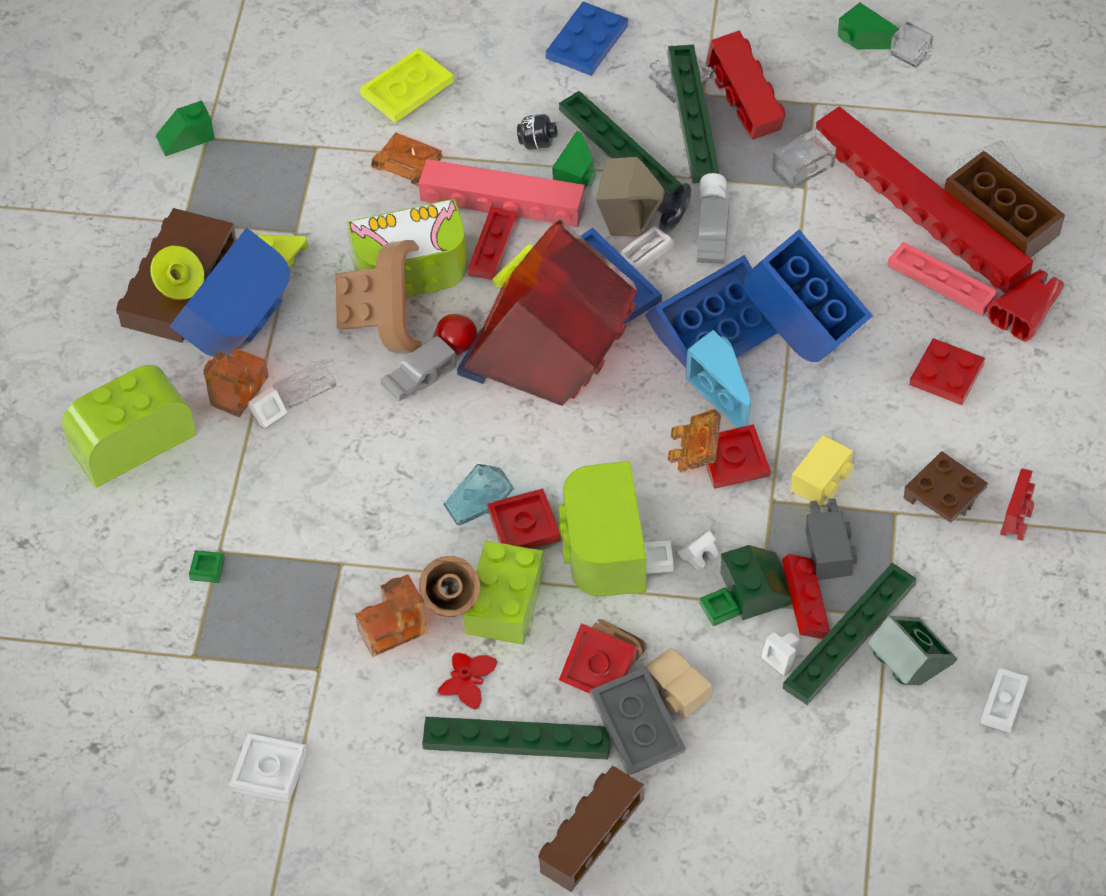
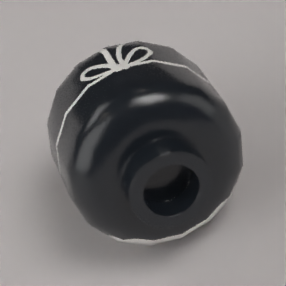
[517,114,558,150]

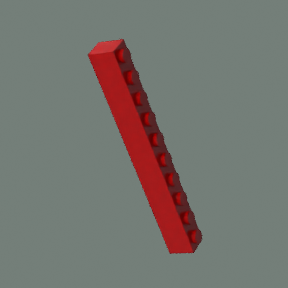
[815,106,1033,293]

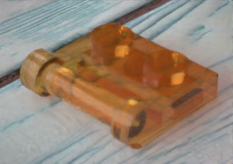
[371,132,442,186]

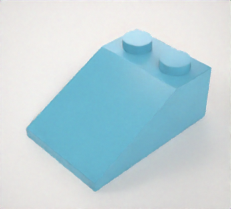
[685,330,751,428]

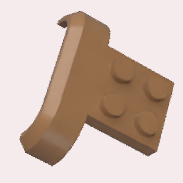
[335,240,422,354]

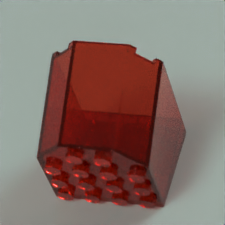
[463,218,637,406]

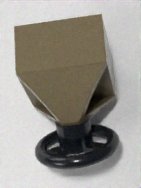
[596,157,692,236]

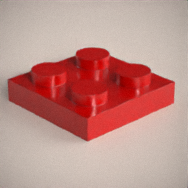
[909,338,985,405]
[698,424,770,489]
[487,488,561,549]
[559,623,638,694]

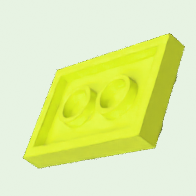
[360,48,454,123]

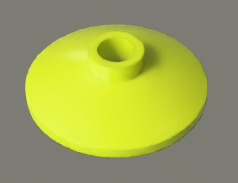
[151,246,204,300]

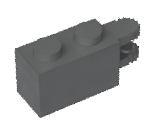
[805,498,857,580]

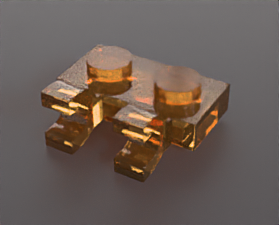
[668,409,721,472]

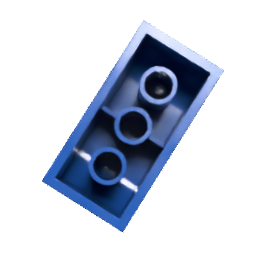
[170,228,290,357]
[744,229,873,362]

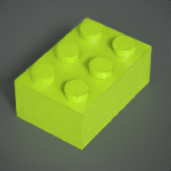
[463,540,544,645]

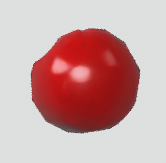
[433,314,477,355]

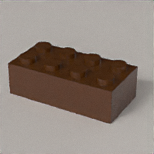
[944,151,1065,258]

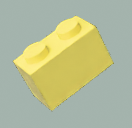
[791,435,854,507]

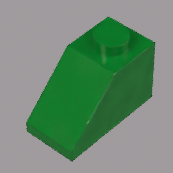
[838,2,899,50]
[156,100,215,156]
[552,130,596,190]

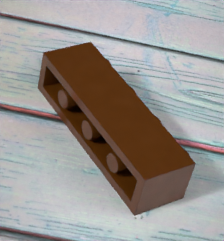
[538,765,644,892]

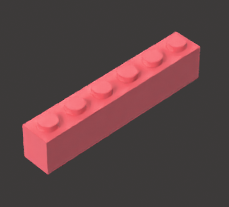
[419,159,585,227]

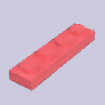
[888,242,998,316]

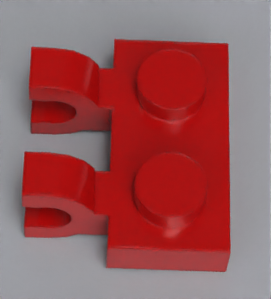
[1000,468,1036,541]

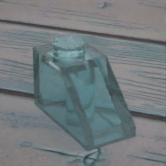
[443,464,515,526]

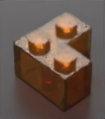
[203,348,268,418]
[355,574,427,657]

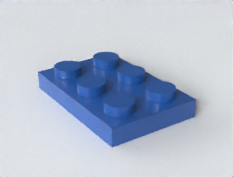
[546,1,628,76]

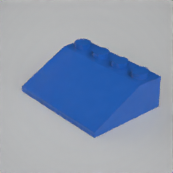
[645,255,778,368]

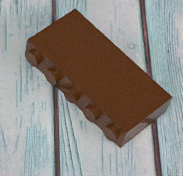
[116,208,236,343]

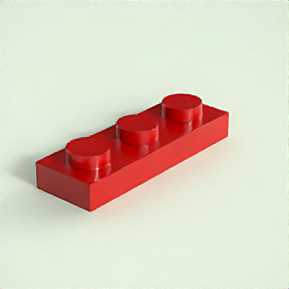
[468,207,517,280]
[782,554,830,639]

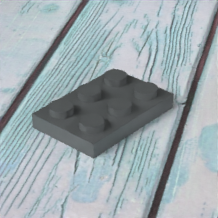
[590,667,686,776]

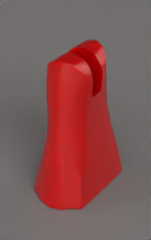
[986,269,1064,342]

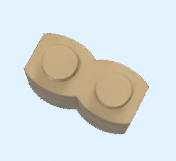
[646,648,712,719]

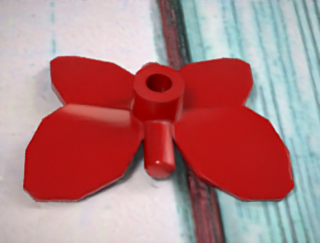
[438,652,498,710]

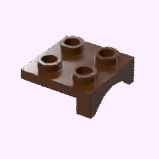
[903,451,988,523]

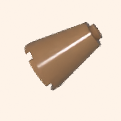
[419,556,480,617]

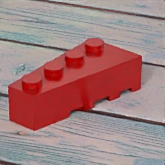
[705,30,786,140]

